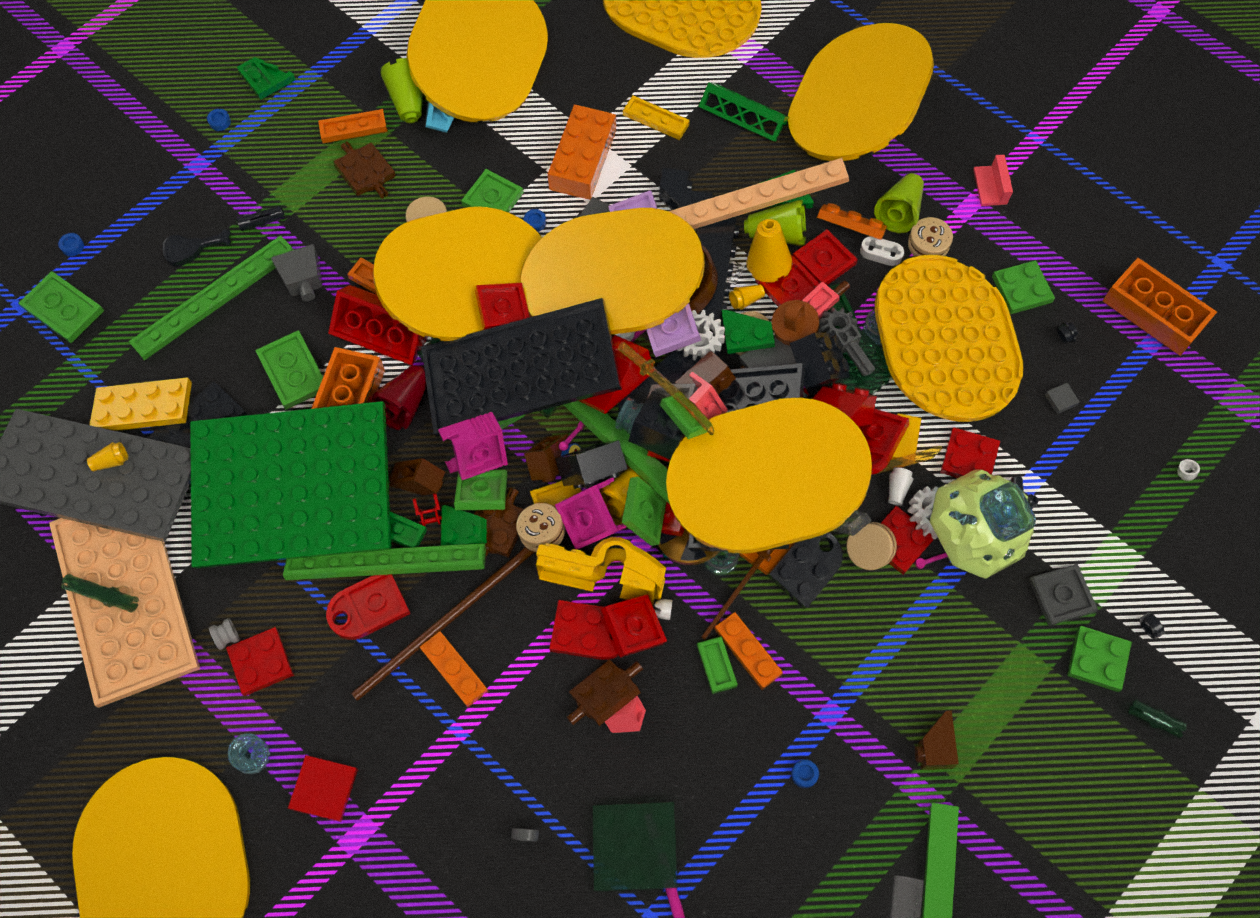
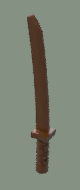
[701,549,774,640]

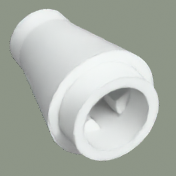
[888,468,914,506]

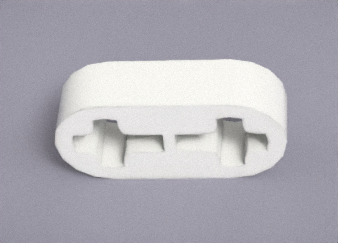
[860,236,904,266]

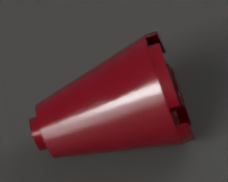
[368,365,427,430]

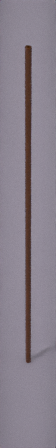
[351,281,850,701]

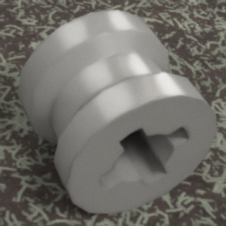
[209,618,240,650]

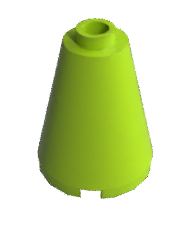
[381,58,423,123]
[874,173,924,233]
[744,200,806,246]

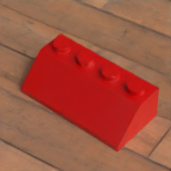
[328,285,428,365]

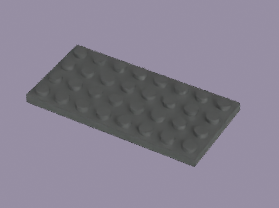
[0,409,191,542]

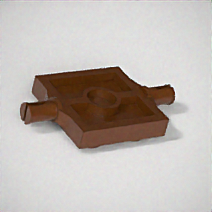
[333,141,395,199]
[474,488,524,559]
[566,660,643,726]

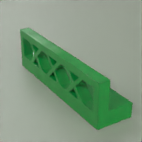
[698,82,789,142]

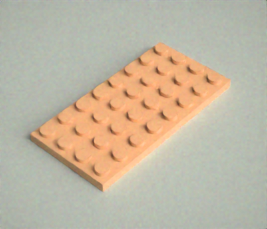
[49,518,200,708]

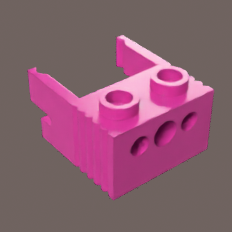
[438,412,508,480]
[555,478,627,550]

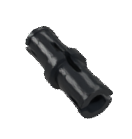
[237,205,285,231]

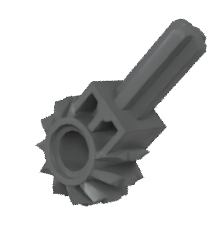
[818,307,875,376]

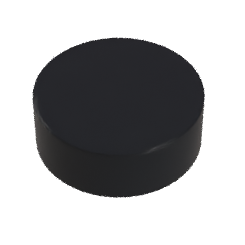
[1140,612,1165,639]

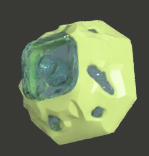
[930,469,1036,579]

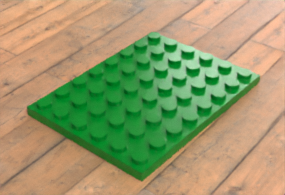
[190,401,391,568]

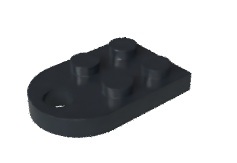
[767,532,843,609]

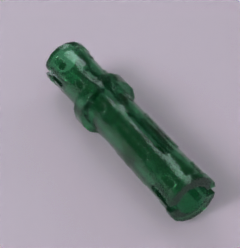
[61,574,139,613]

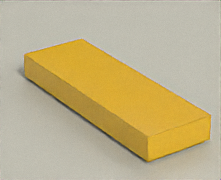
[623,95,690,140]

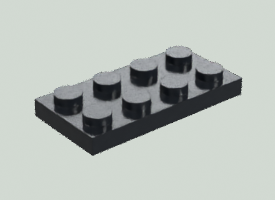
[147,382,247,448]

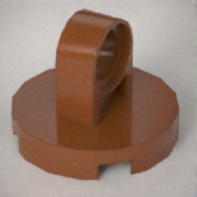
[771,300,819,346]

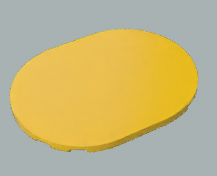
[406,0,548,122]
[602,0,762,58]
[788,23,934,161]
[373,207,542,341]
[521,208,705,334]
[875,255,1023,422]
[666,398,872,554]
[72,757,250,918]

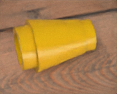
[729,284,765,310]
[87,442,128,472]

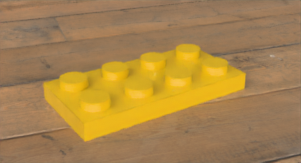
[90,377,192,431]

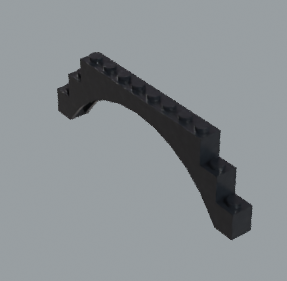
[618,168,740,418]

